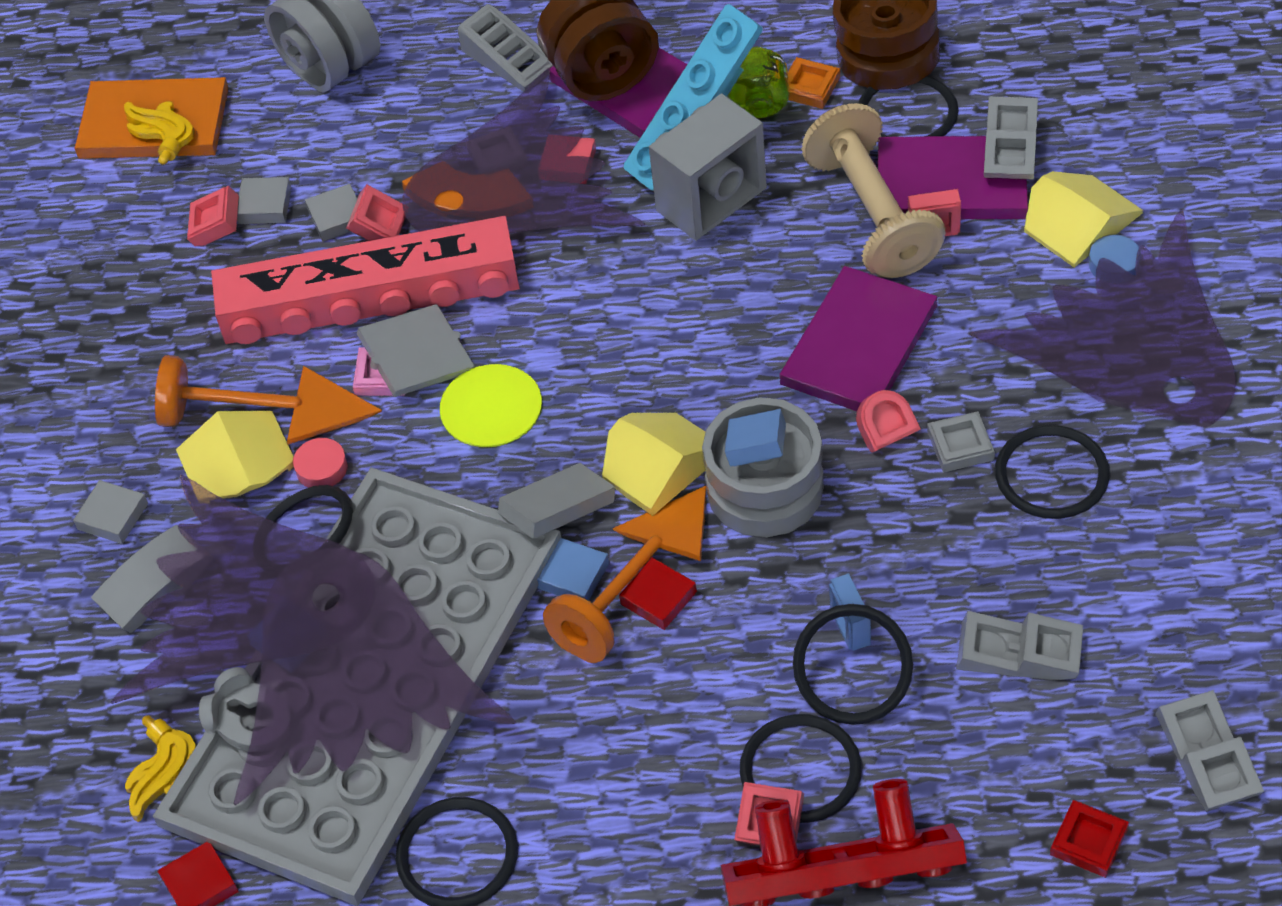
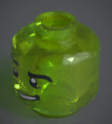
[728,47,790,118]

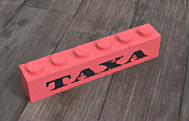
[211,216,520,344]

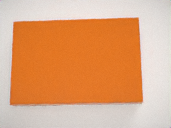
[74,77,229,159]

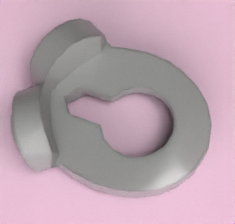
[199,667,292,752]

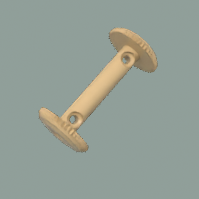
[802,103,946,278]

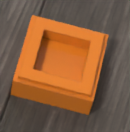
[779,57,840,109]

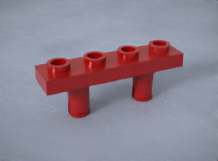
[720,779,967,906]

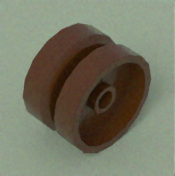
[536,0,659,101]
[833,0,940,90]

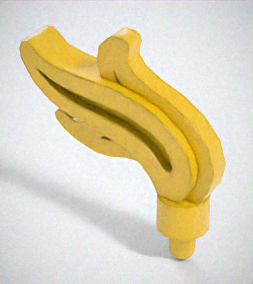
[124,101,194,165]
[125,715,196,822]

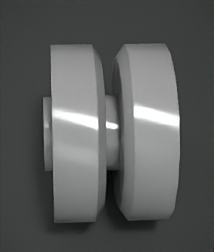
[264,0,381,93]
[702,397,824,538]

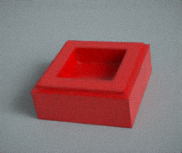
[619,557,697,630]
[1050,800,1129,878]
[157,842,239,906]

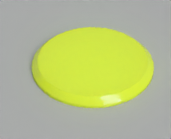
[440,364,542,447]

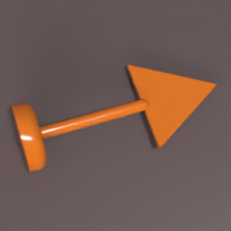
[155,355,382,445]
[543,486,706,663]

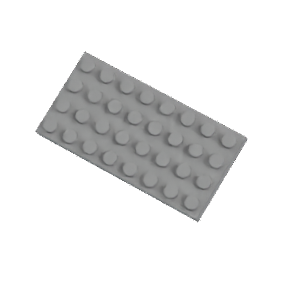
[153,467,561,906]

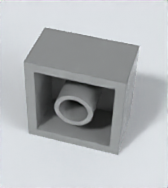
[649,93,767,241]

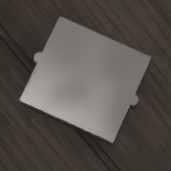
[357,304,475,397]

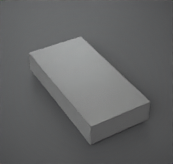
[498,463,615,539]

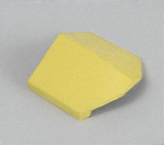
[1024,171,1143,268]
[176,411,294,504]
[602,413,706,516]

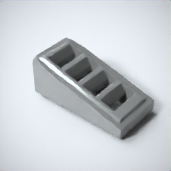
[458,4,553,93]

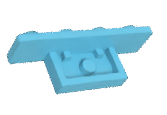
[623,4,763,191]

